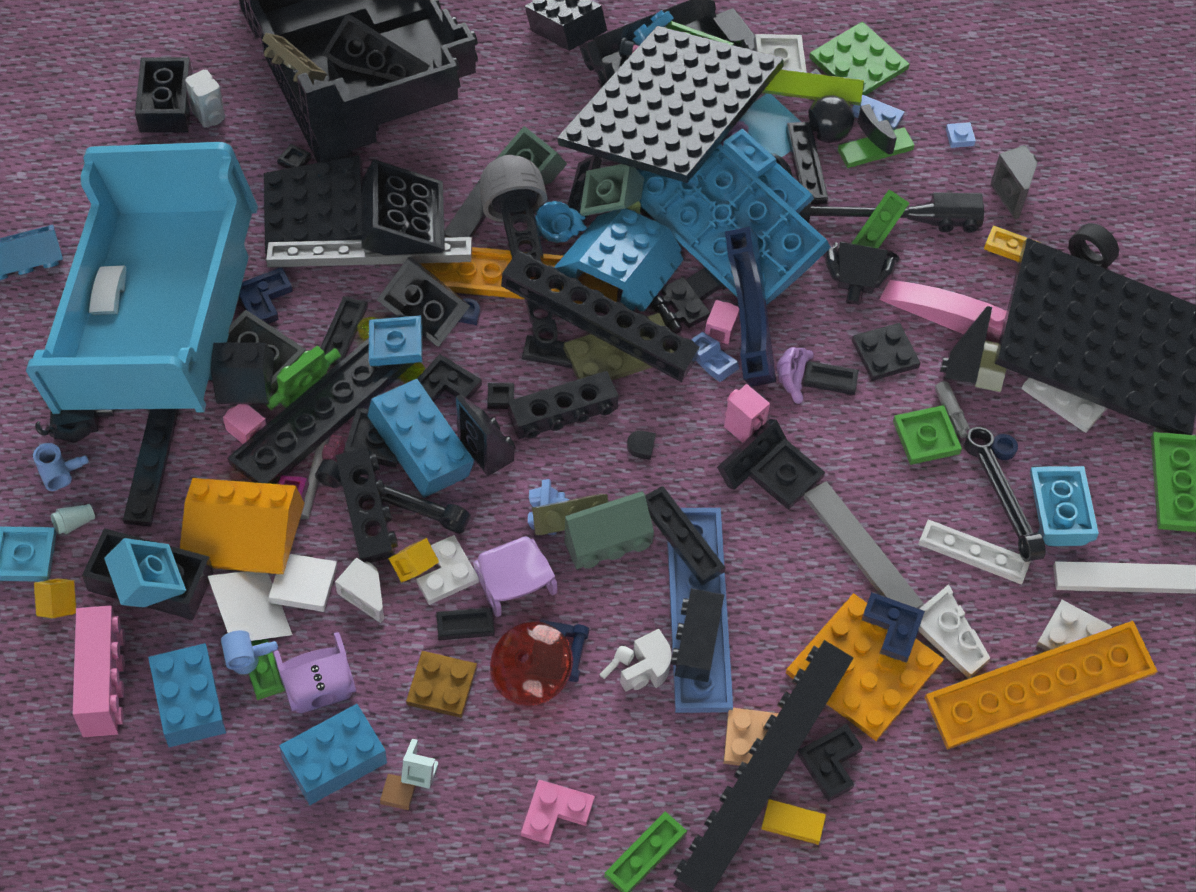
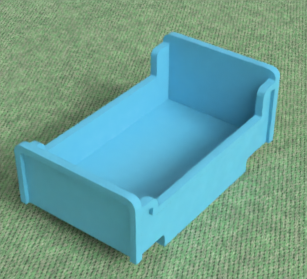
[26,142,258,414]

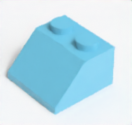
[104,538,186,607]

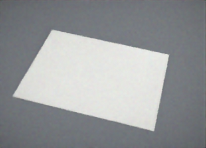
[208,571,292,641]

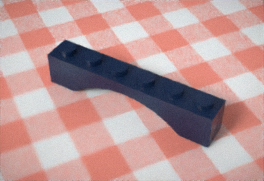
[725,226,776,387]

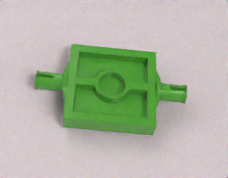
[266,345,341,410]

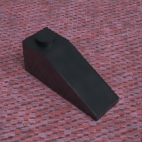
[940,306,992,385]

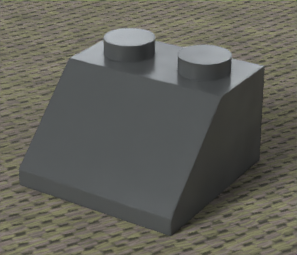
[990,145,1038,219]

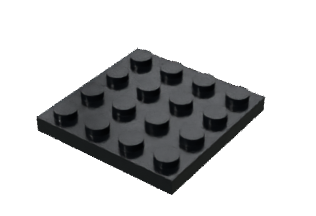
[264,155,363,256]

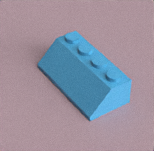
[0,225,63,280]

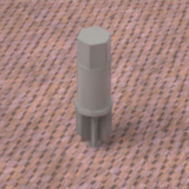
[935,381,970,438]

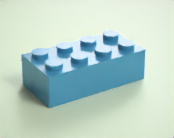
[368,379,474,498]

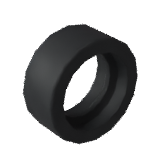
[1068,223,1119,269]

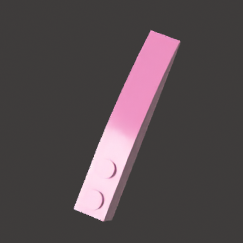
[880,280,1007,343]

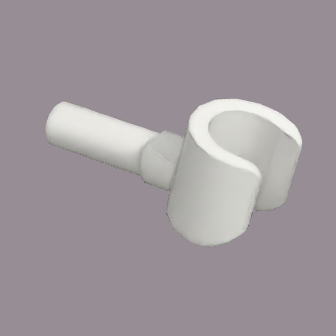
[599,646,634,679]

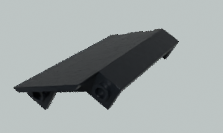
[579,0,755,87]

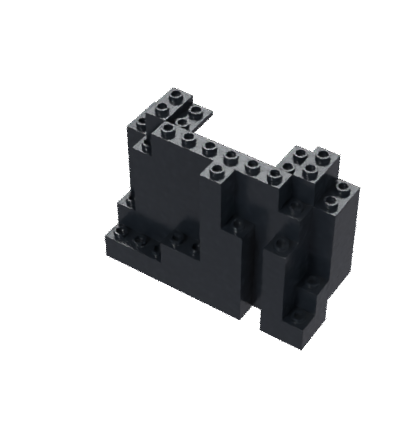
[239,0,478,163]

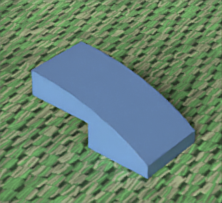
[691,332,739,382]

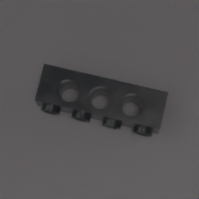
[508,371,618,439]
[335,447,399,563]

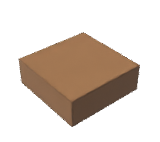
[380,774,416,810]

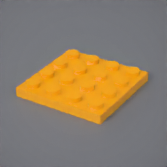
[786,593,944,742]

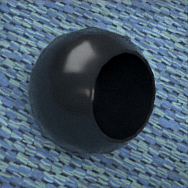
[808,95,855,143]

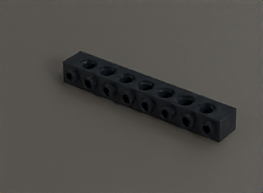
[501,251,700,383]

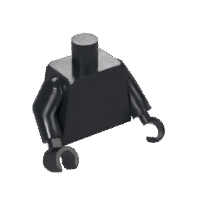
[823,242,900,305]
[35,409,114,443]

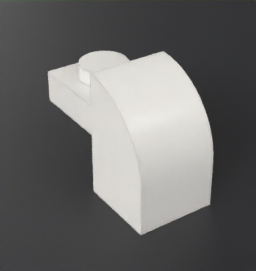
[620,629,671,691]

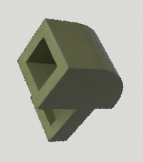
[975,341,1007,392]

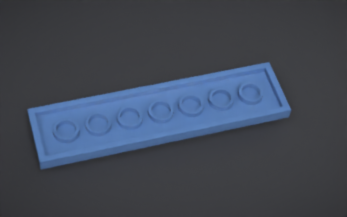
[667,508,733,713]

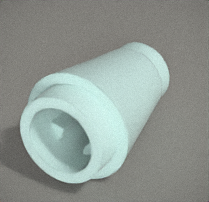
[51,504,95,535]

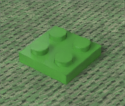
[893,405,962,465]

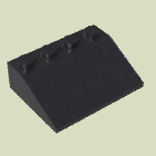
[361,159,445,255]

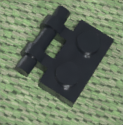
[650,277,710,334]

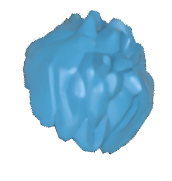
[535,201,587,243]

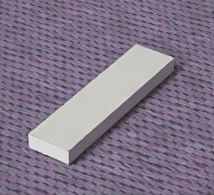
[918,519,1031,585]

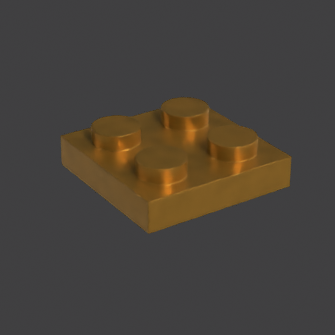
[406,651,477,718]

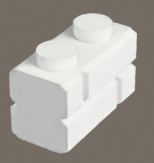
[185,70,225,127]

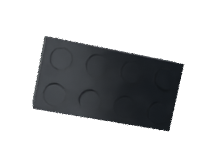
[82,528,214,620]

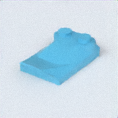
[1030,466,1099,546]

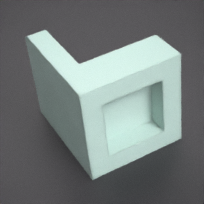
[401,739,438,789]

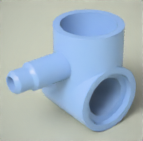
[33,443,89,491]
[221,630,278,674]

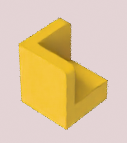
[388,538,439,583]
[34,578,76,618]

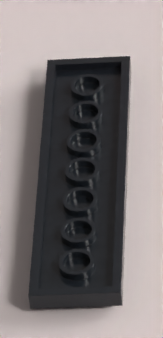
[227,338,414,484]

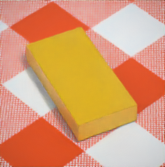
[761,799,826,845]

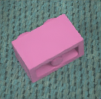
[724,384,770,443]

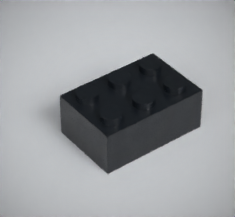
[525,0,608,51]
[135,57,193,133]

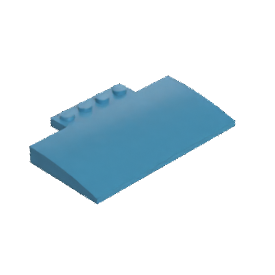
[637,144,831,305]

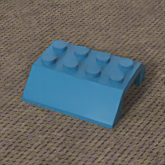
[555,208,684,311]

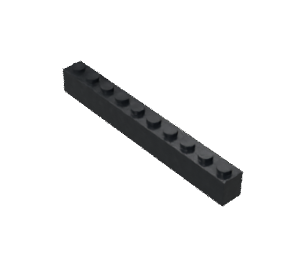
[673,640,854,892]

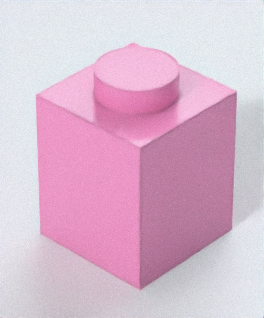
[705,300,740,345]
[223,404,266,444]

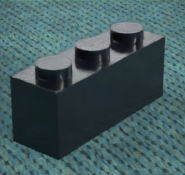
[671,588,724,682]

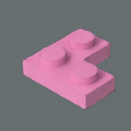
[521,780,595,844]

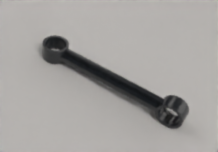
[964,427,1046,562]

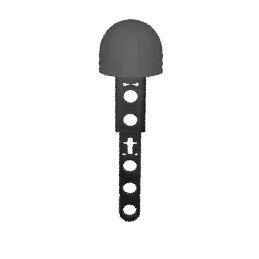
[480,155,558,349]

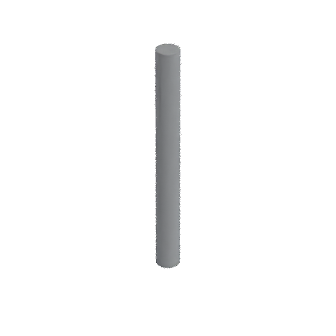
[300,437,330,519]

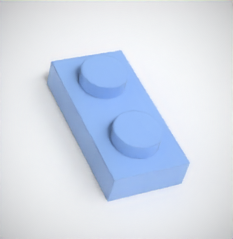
[852,95,904,130]

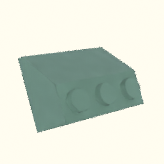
[564,491,654,569]

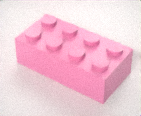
[73,606,125,737]

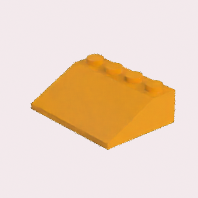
[180,478,305,575]

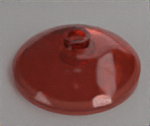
[490,622,573,706]

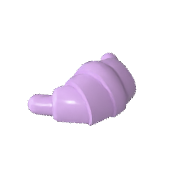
[777,347,814,404]

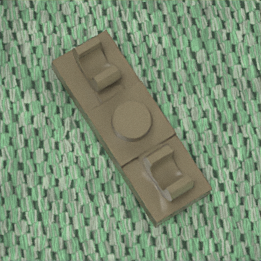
[262,33,327,85]

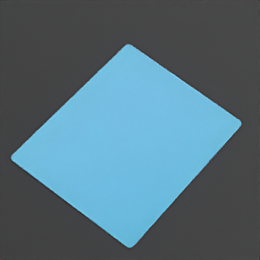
[739,94,801,157]

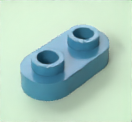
[632,10,674,46]

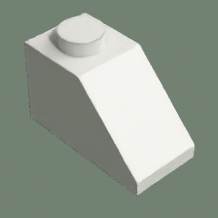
[335,558,384,623]

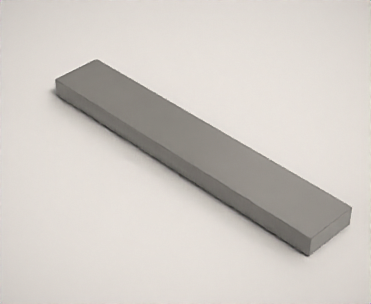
[804,481,924,609]

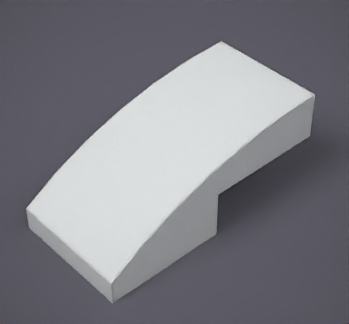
[89,265,126,315]

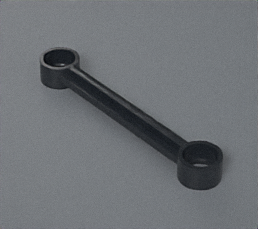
[315,459,471,534]

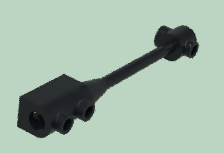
[799,192,984,233]

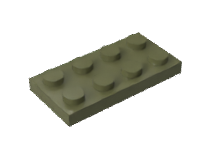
[563,313,674,381]

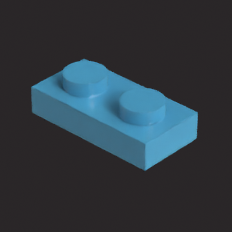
[723,129,776,178]

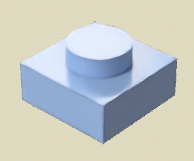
[946,122,976,148]

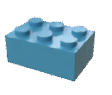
[148,643,226,747]
[279,704,387,806]

